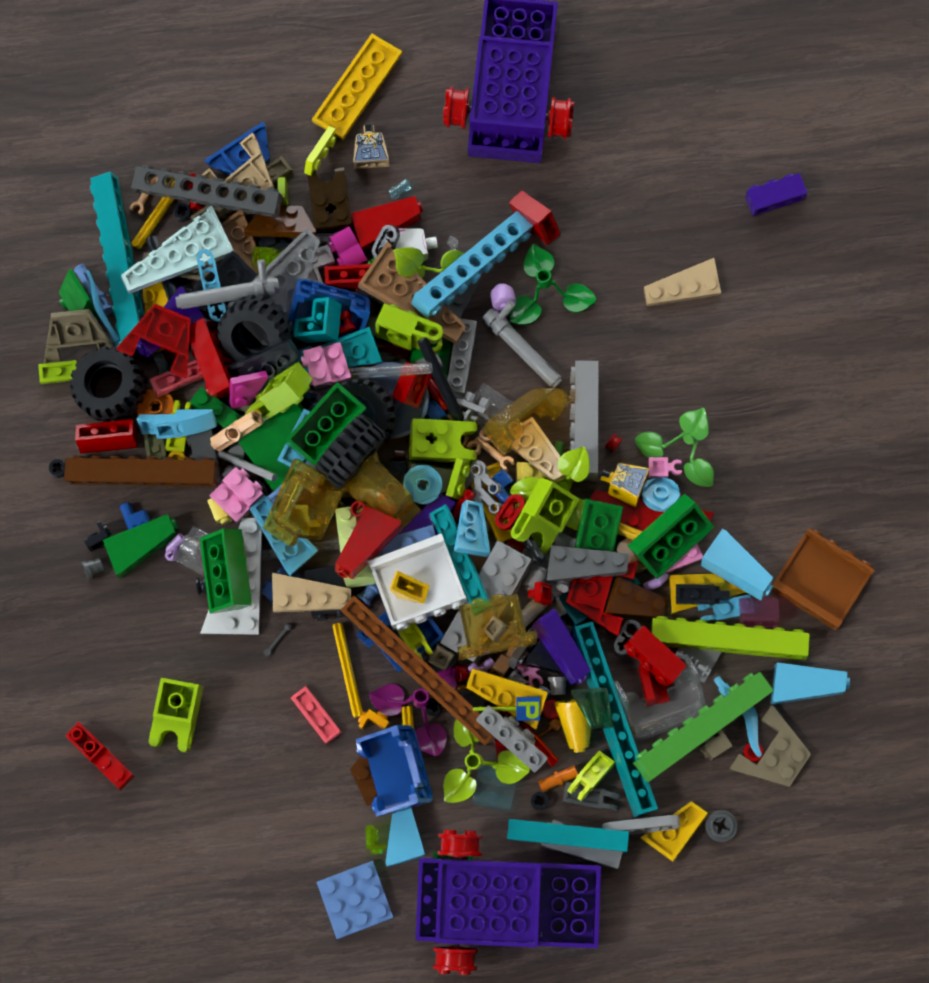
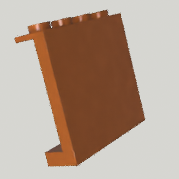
[772,528,875,631]

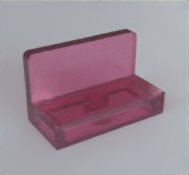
[738,598,780,627]

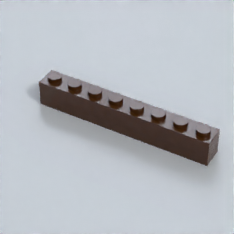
[64,455,220,487]

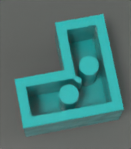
[294,297,342,344]

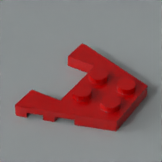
[116,304,191,379]
[566,562,638,636]

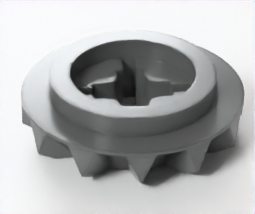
[705,810,737,842]

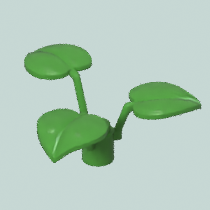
[634,408,714,487]

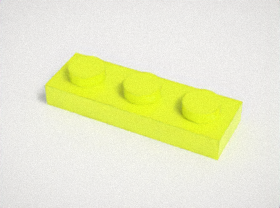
[304,126,336,176]

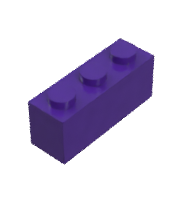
[745,173,807,216]

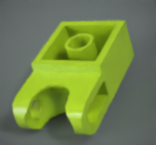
[376,303,443,354]
[245,362,313,422]
[409,418,478,463]
[511,477,579,554]
[149,678,204,753]

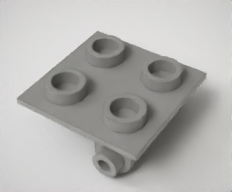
[675,648,722,683]

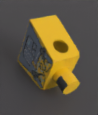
[600,463,649,507]

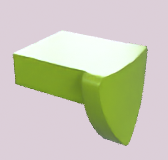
[278,177,289,206]

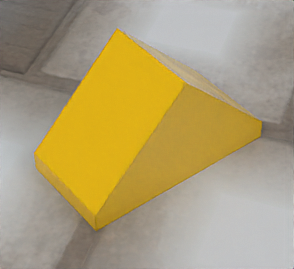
[390,571,430,604]

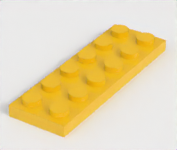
[312,34,403,140]

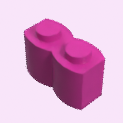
[327,227,367,266]

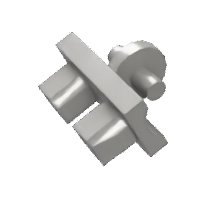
[457,391,493,422]

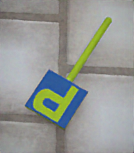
[473,697,540,721]

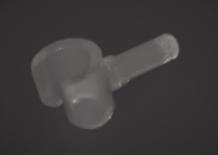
[446,236,459,251]

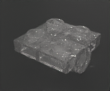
[174,526,208,576]

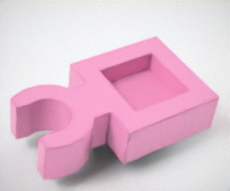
[648,457,682,478]
[516,653,543,687]

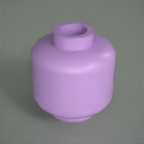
[490,283,516,311]

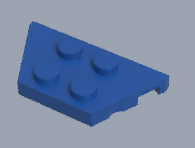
[205,122,270,176]

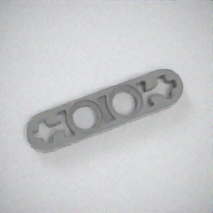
[602,815,680,835]

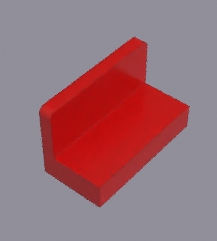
[392,362,432,408]
[638,663,669,706]

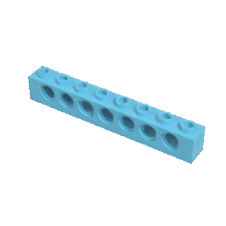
[411,211,533,319]

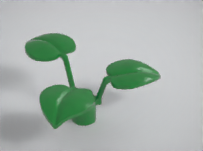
[510,244,596,325]

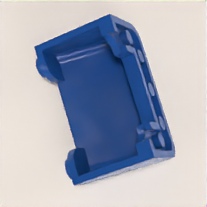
[288,279,370,339]
[356,725,433,817]

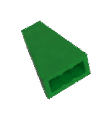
[103,514,178,579]

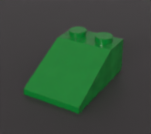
[59,269,99,319]

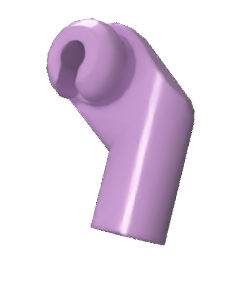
[165,533,186,561]
[643,571,669,591]
[468,657,495,672]

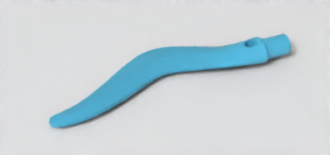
[87,270,120,347]
[713,676,762,757]

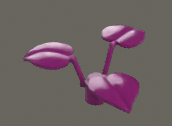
[369,667,456,757]

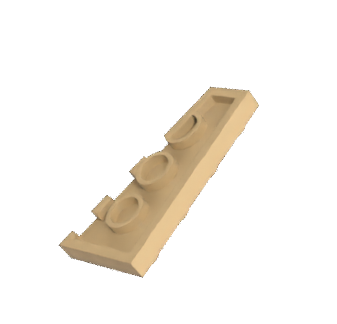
[644,258,721,306]

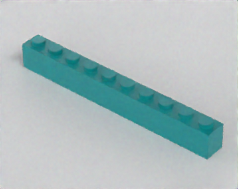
[90,172,144,355]
[571,622,658,818]

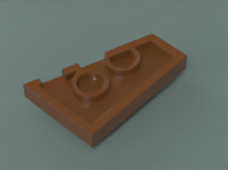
[605,577,668,618]

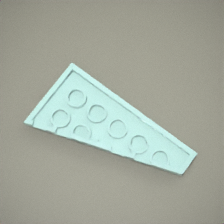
[121,205,234,294]

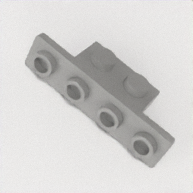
[476,706,548,772]

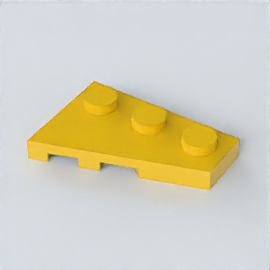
[640,801,708,862]

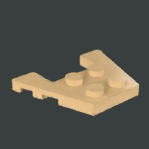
[202,133,274,201]

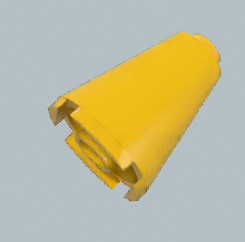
[555,698,595,753]

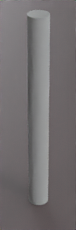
[217,451,277,482]

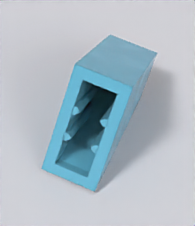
[386,808,425,868]

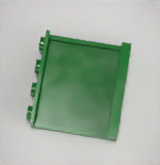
[238,403,322,505]

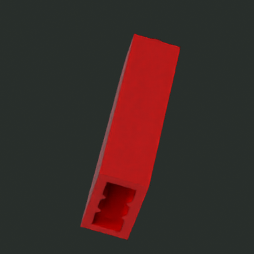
[351,196,423,253]
[335,506,402,579]

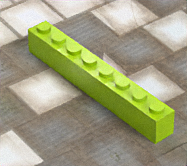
[651,616,809,660]

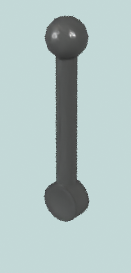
[263,623,292,657]

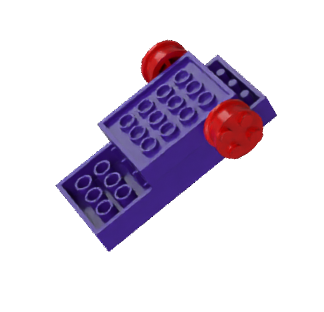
[443,0,574,164]
[415,830,601,975]

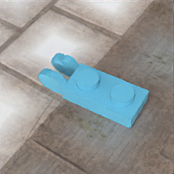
[697,594,754,622]

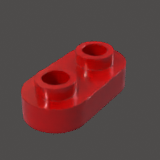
[495,494,526,531]

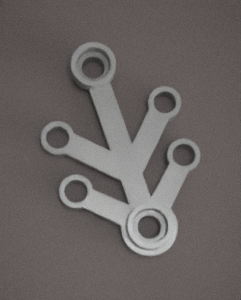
[465,460,502,533]

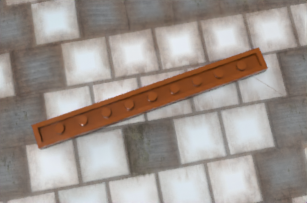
[340,596,494,746]

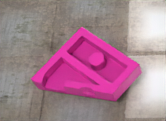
[229,371,268,408]

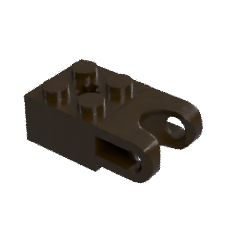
[307,166,353,233]

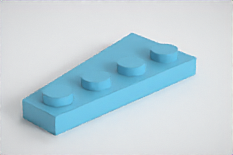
[250,495,318,576]

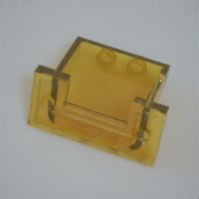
[343,455,421,531]
[263,458,345,546]
[457,594,538,660]

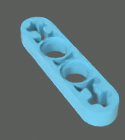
[197,249,226,323]

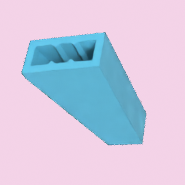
[701,528,774,600]
[770,663,850,704]

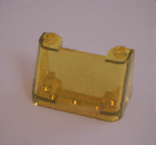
[484,388,571,457]

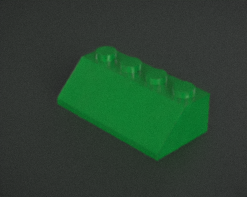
[284,382,366,466]
[627,494,715,579]
[200,528,252,614]

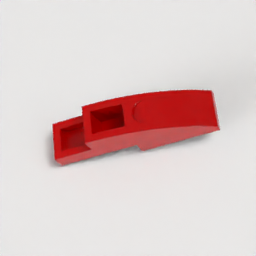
[65,722,135,791]

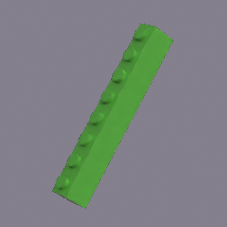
[633,672,774,782]

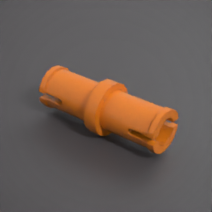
[538,765,578,793]

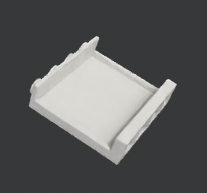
[368,533,467,631]

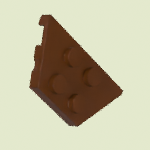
[244,206,316,237]
[350,756,378,806]

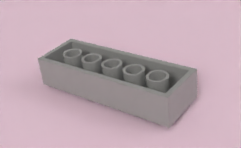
[569,361,598,482]
[440,541,534,664]

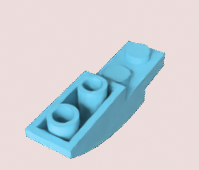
[137,409,217,439]

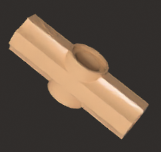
[210,410,263,452]

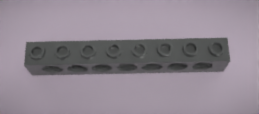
[131,165,283,218]

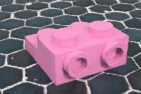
[301,342,351,390]
[209,467,264,523]

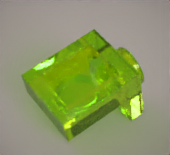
[251,247,282,267]
[365,825,387,854]

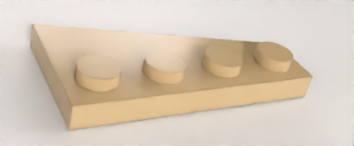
[500,417,567,484]
[272,573,351,613]

